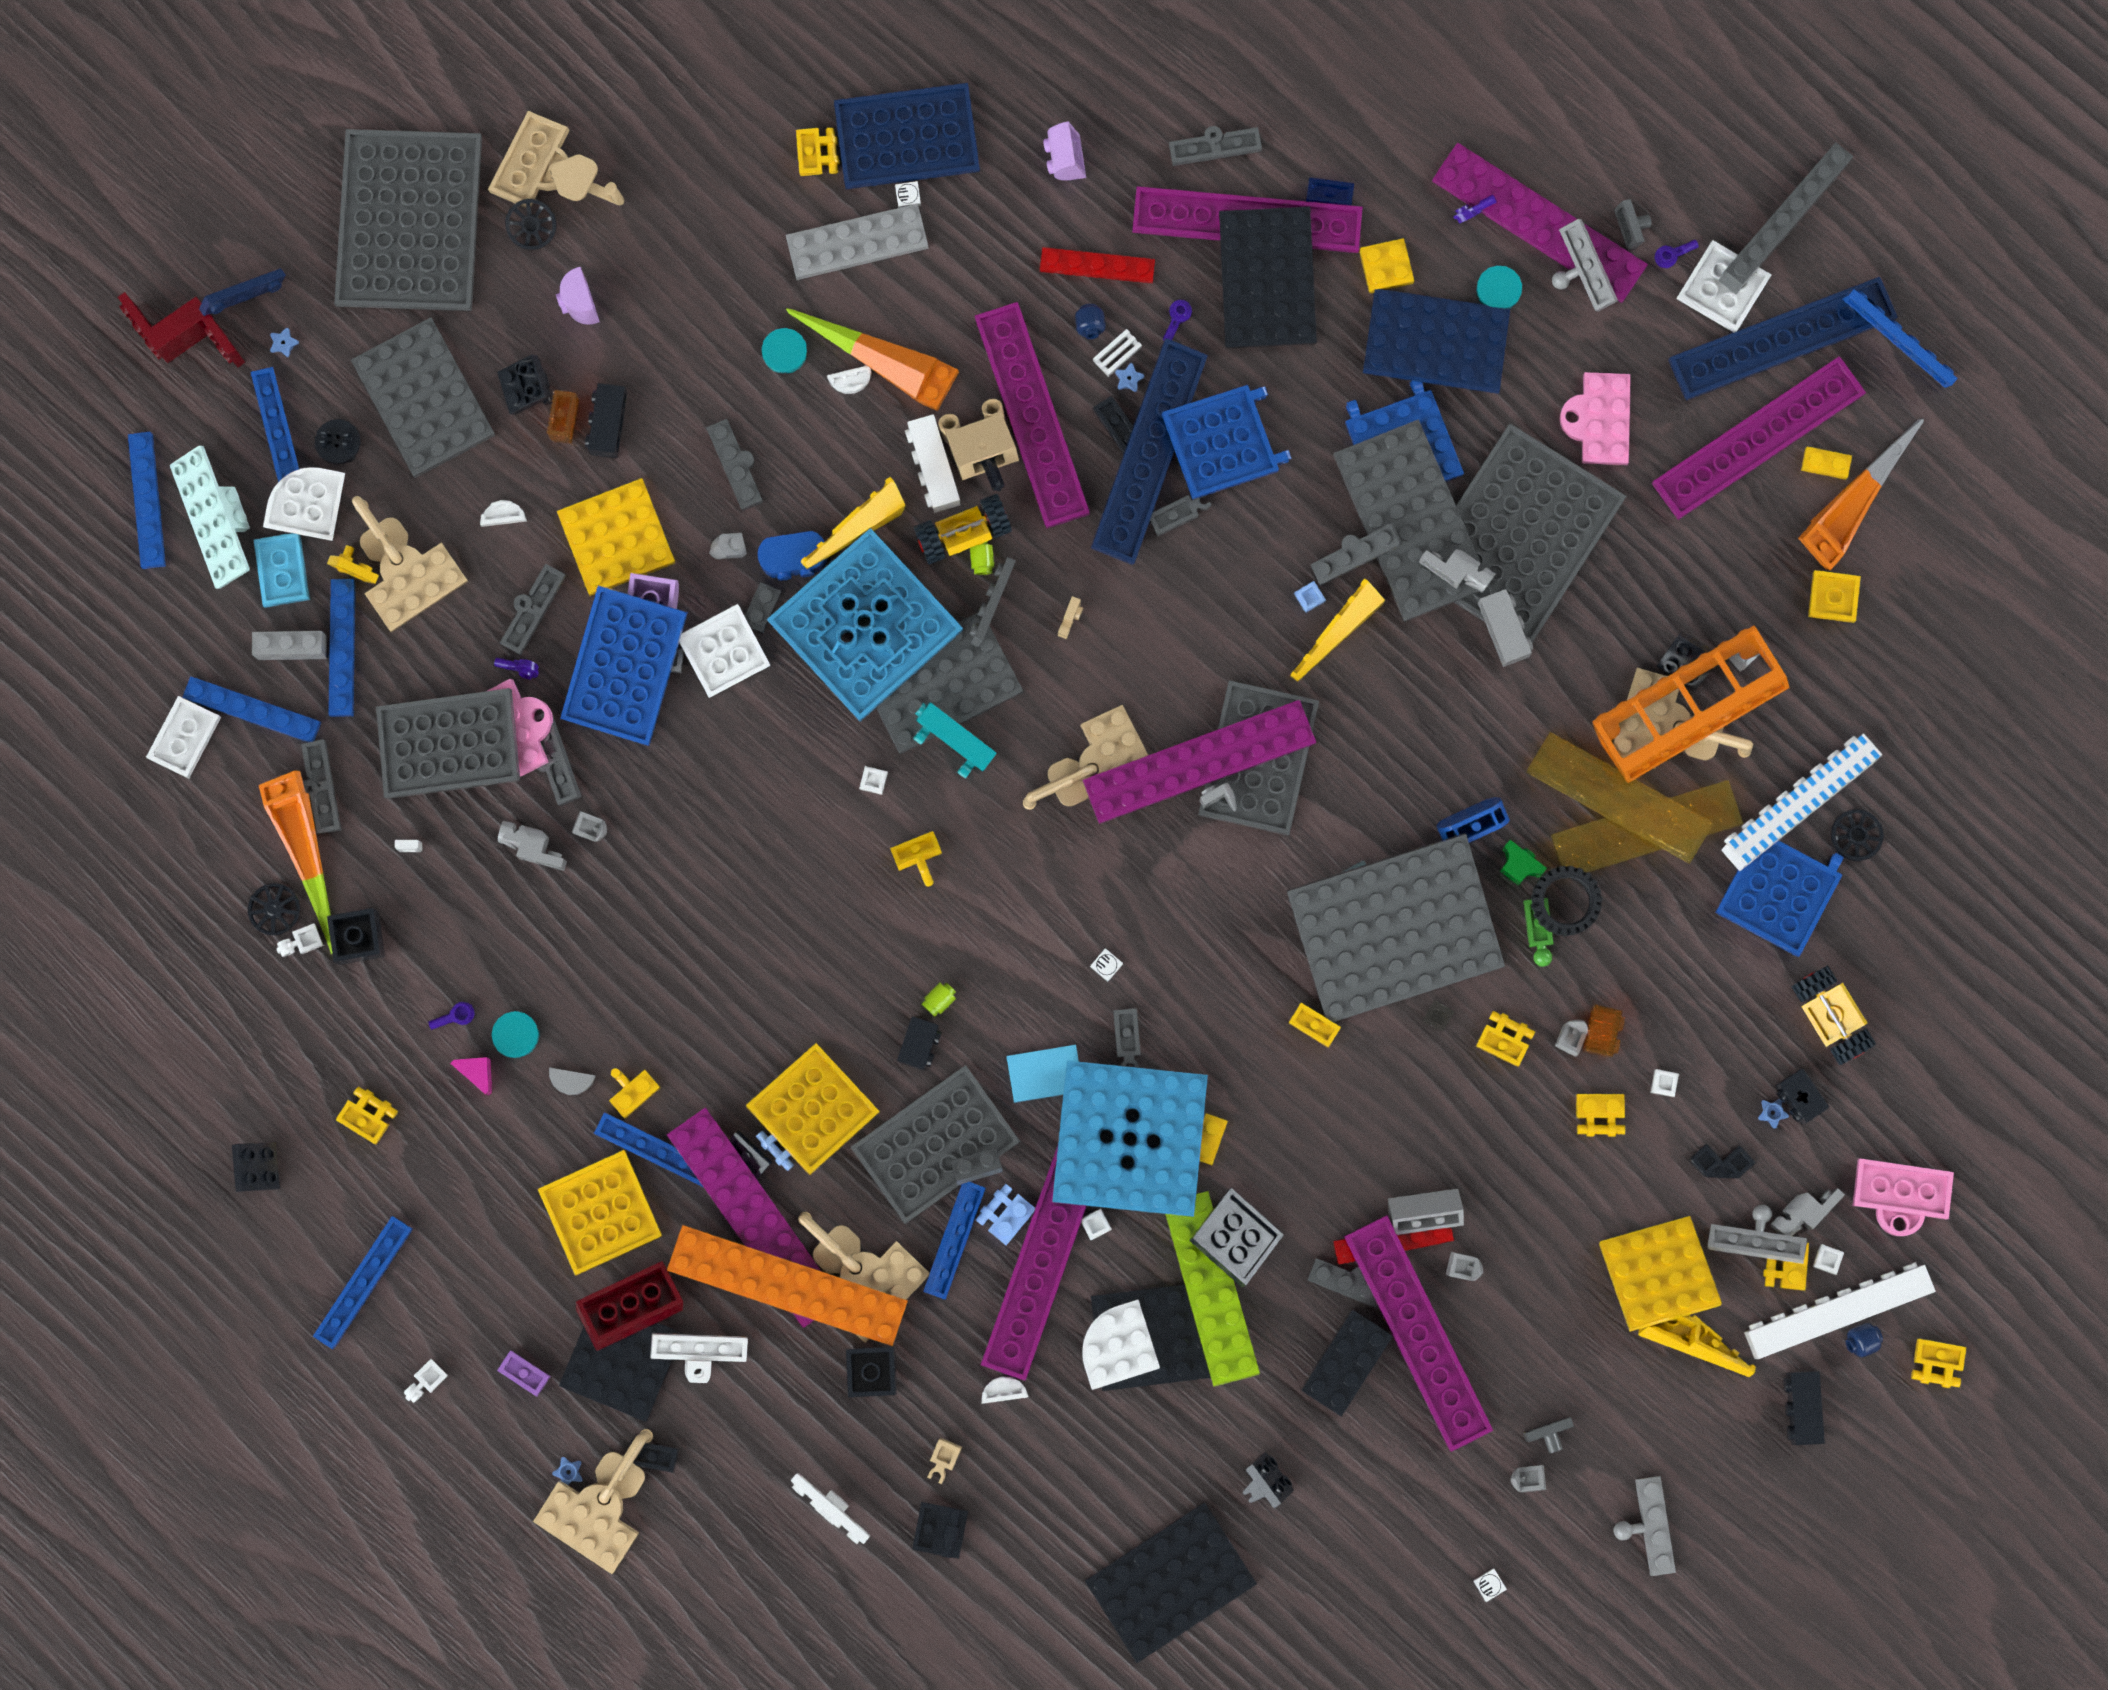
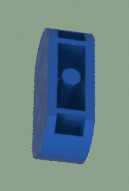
[758,531,828,581]
[1436,797,1510,842]

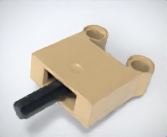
[939,399,1019,492]

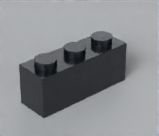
[585,383,628,458]
[1783,1371,1825,1445]

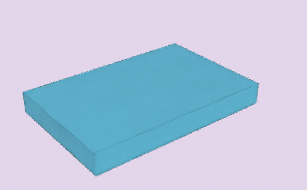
[253,533,310,608]
[1007,1045,1079,1103]

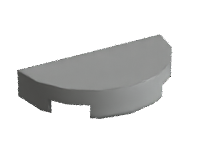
[549,1068,596,1095]

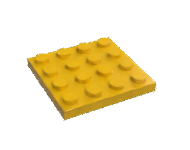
[557,478,675,596]
[746,1043,880,1175]
[538,1150,663,1276]
[1599,1216,1722,1331]

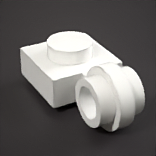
[277,923,324,957]
[404,1359,448,1403]

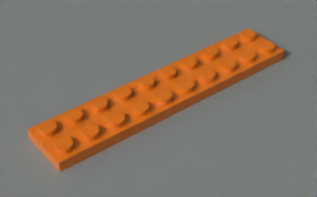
[667,1225,908,1346]

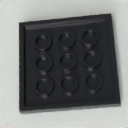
[559,1322,684,1422]

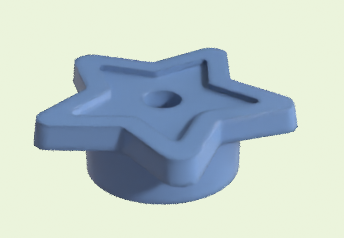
[270,328,299,357]
[1115,363,1145,392]
[1758,1099,1789,1129]
[552,1457,582,1485]

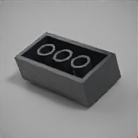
[1300,1310,1393,1417]

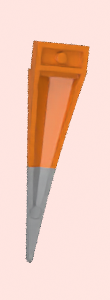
[1798,419,1924,570]

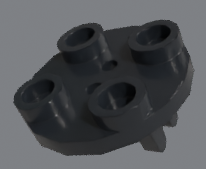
[315,419,361,465]

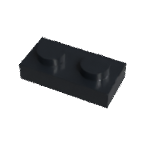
[729,1130,773,1179]
[630,1440,679,1473]

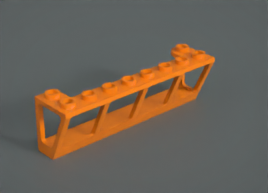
[1592,626,1789,783]

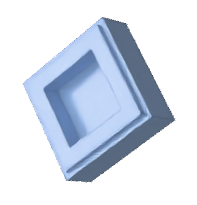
[1294,581,1326,613]

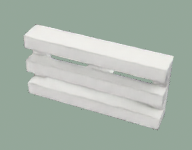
[1093,329,1142,377]

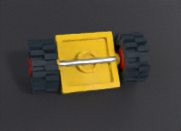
[913,493,1012,565]
[1791,965,1876,1066]

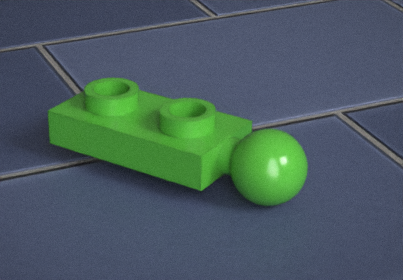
[1523,898,1553,967]

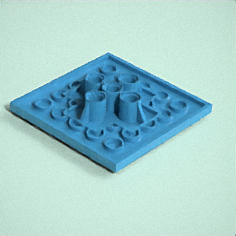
[767,528,963,722]
[1052,1061,1208,1217]

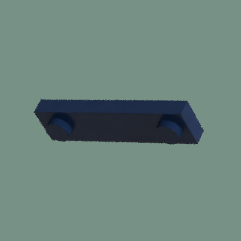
[199,268,286,316]

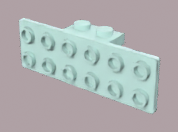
[170,446,250,589]

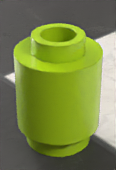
[970,541,994,575]
[922,982,956,1017]

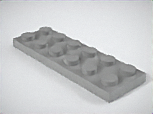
[786,204,929,280]

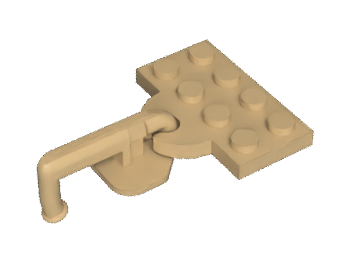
[488,111,624,208]
[352,496,468,632]
[1613,668,1753,769]
[1023,705,1148,810]
[798,1212,930,1343]
[533,1429,653,1574]

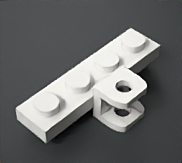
[651,1333,748,1383]
[791,1473,871,1544]

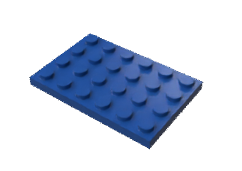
[560,585,688,746]

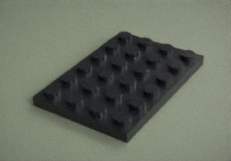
[1219,207,1317,348]
[1091,1285,1211,1391]
[1085,1502,1257,1663]

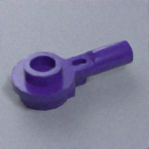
[1453,195,1497,224]
[1654,240,1699,269]
[1163,300,1192,341]
[494,658,539,680]
[428,1002,475,1030]

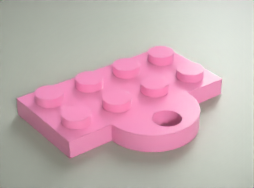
[1560,372,1630,465]
[485,679,553,777]
[1852,1159,1954,1236]

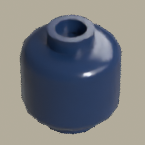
[1075,304,1106,339]
[1845,1323,1883,1358]

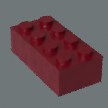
[576,1261,683,1351]

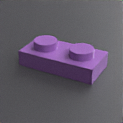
[497,1350,551,1397]

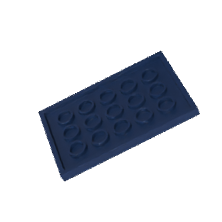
[834,83,980,189]
[1363,289,1510,394]

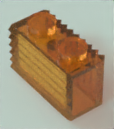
[546,390,579,444]
[1583,1005,1625,1058]

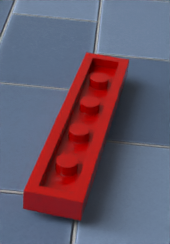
[1040,247,1155,284]
[1333,1227,1454,1265]

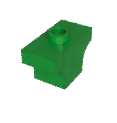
[1500,840,1547,886]

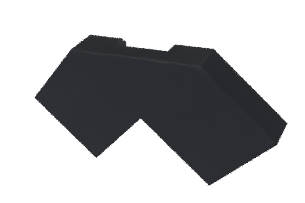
[1688,1144,1756,1179]

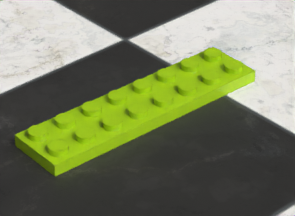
[1165,1191,1260,1387]

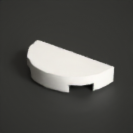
[827,366,872,394]
[480,500,527,527]
[981,1377,1028,1404]

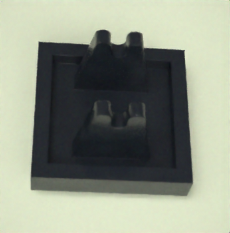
[1657,630,1712,691]
[232,1142,280,1192]
[1243,1452,1294,1508]

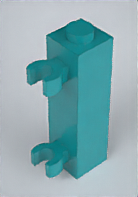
[913,702,997,778]

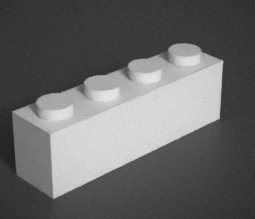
[905,414,961,513]

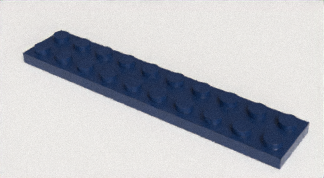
[1668,277,1898,401]
[1090,338,1208,565]

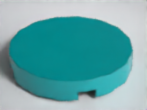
[1476,266,1522,309]
[761,328,807,374]
[492,1011,539,1059]

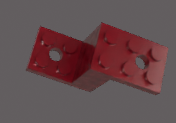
[118,292,245,367]

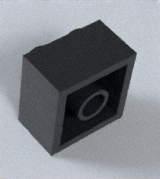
[327,908,385,965]
[846,1347,897,1398]

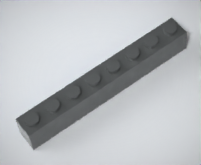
[1719,142,1853,295]

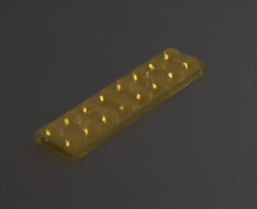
[1526,732,1714,864]
[1551,780,1743,880]

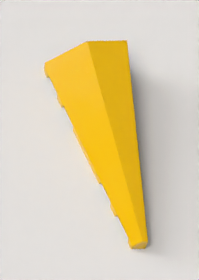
[801,477,905,569]
[1290,579,1385,682]
[1638,1315,1756,1377]

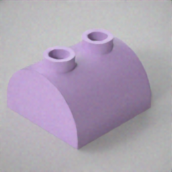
[1043,121,1086,180]
[556,267,600,325]
[628,573,679,609]

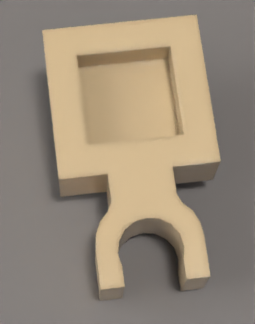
[1058,596,1083,639]
[927,1437,962,1484]

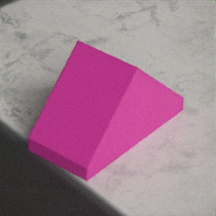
[450,1057,492,1096]

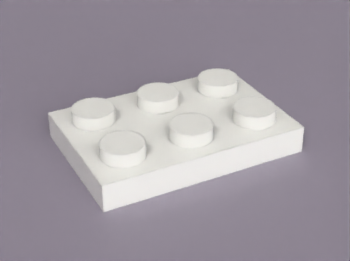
[146,696,221,778]

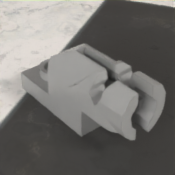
[1419,549,1495,593]
[498,821,567,871]
[1770,1188,1845,1236]

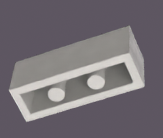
[1478,589,1533,667]
[252,631,327,660]
[1388,1189,1464,1235]

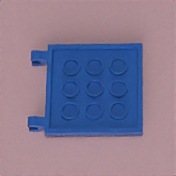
[1345,381,1464,482]
[1162,385,1292,499]
[1715,840,1844,957]

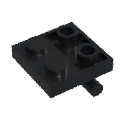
[497,354,553,415]
[912,1502,968,1559]

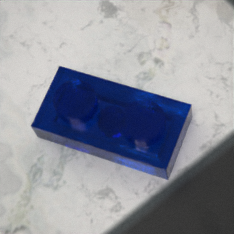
[1306,177,1354,206]

